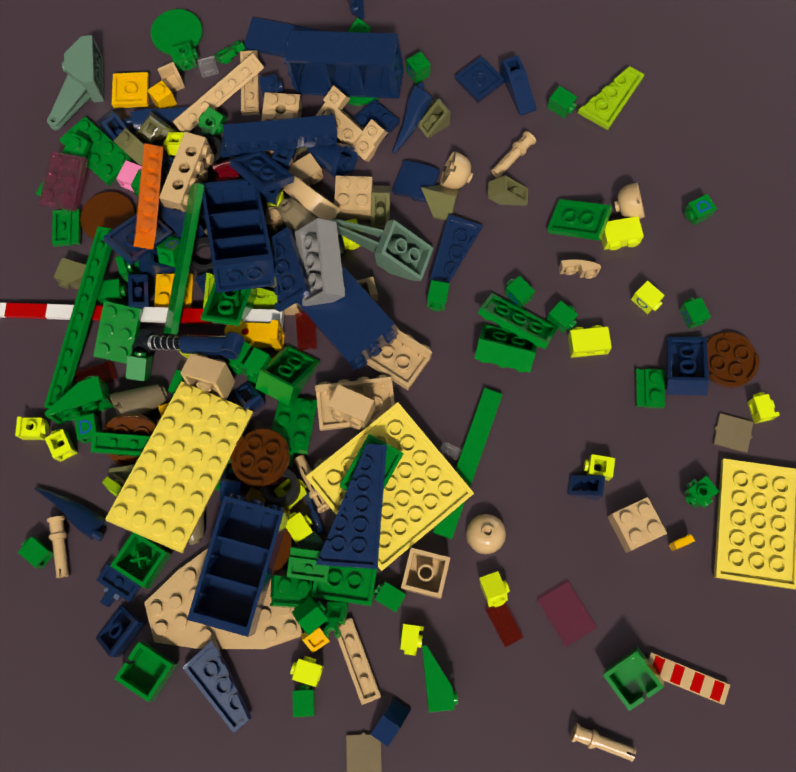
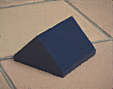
[96,604,146,657]

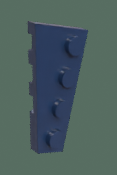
[428,214,483,283]
[272,227,311,312]
[182,639,252,733]

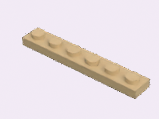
[172,53,264,132]

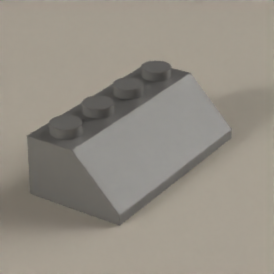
[295,218,345,306]

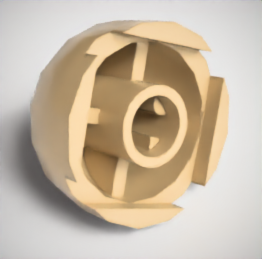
[440,152,473,189]
[614,182,645,219]
[466,514,506,555]

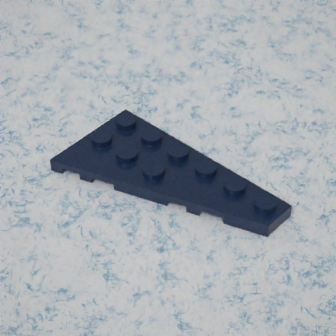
[316,444,387,569]

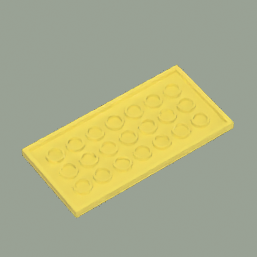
[105,381,253,553]

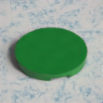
[150,9,203,57]

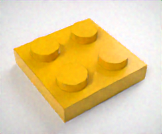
[112,72,149,108]
[154,274,195,308]

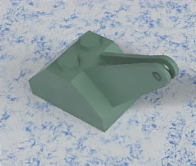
[47,35,104,130]
[332,218,434,281]

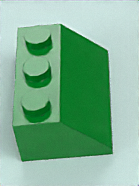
[474,323,537,373]

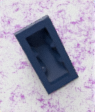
[233,381,265,413]
[568,475,605,500]
[370,698,411,747]

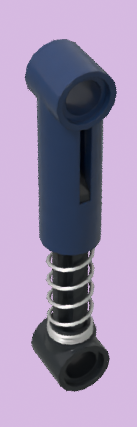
[132,329,245,360]

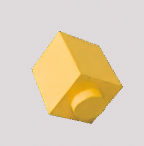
[147,80,177,109]

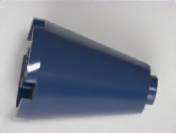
[307,143,358,179]

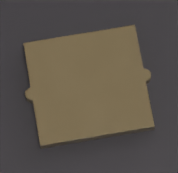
[713,413,753,453]
[346,732,382,772]

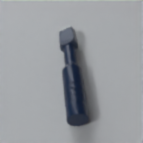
[304,491,325,534]

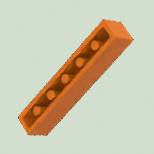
[133,143,163,249]

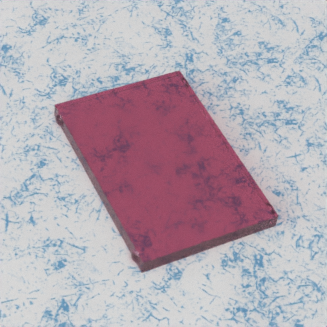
[537,582,597,647]

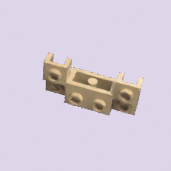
[315,85,388,162]

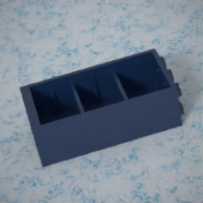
[283,30,404,99]
[200,179,275,293]
[296,264,398,371]
[187,494,289,637]

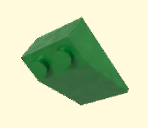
[201,282,256,326]
[255,345,320,405]
[45,376,114,425]
[422,645,458,713]

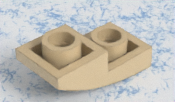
[558,260,601,279]

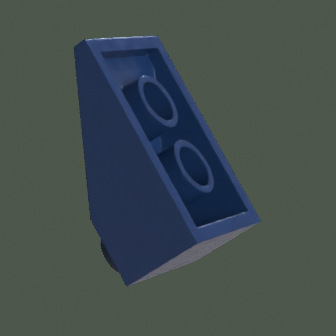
[667,337,709,396]

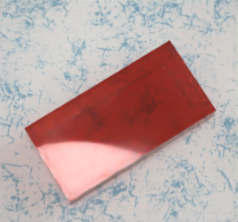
[295,313,317,351]
[75,361,118,383]
[485,603,523,648]

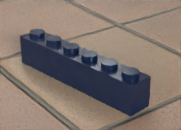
[223,114,337,155]

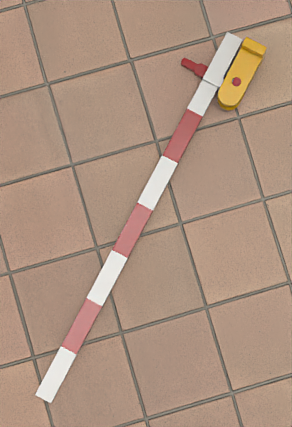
[0,303,285,351]

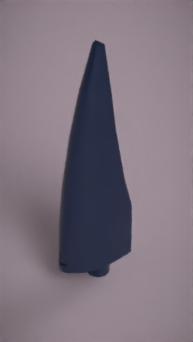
[392,82,432,154]
[123,106,189,133]
[34,487,106,542]

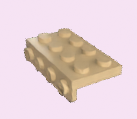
[367,326,432,390]
[315,375,395,431]

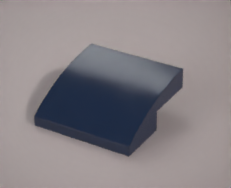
[392,160,440,203]

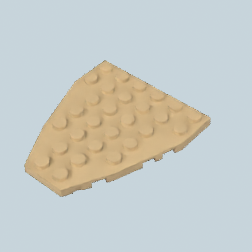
[144,549,303,649]

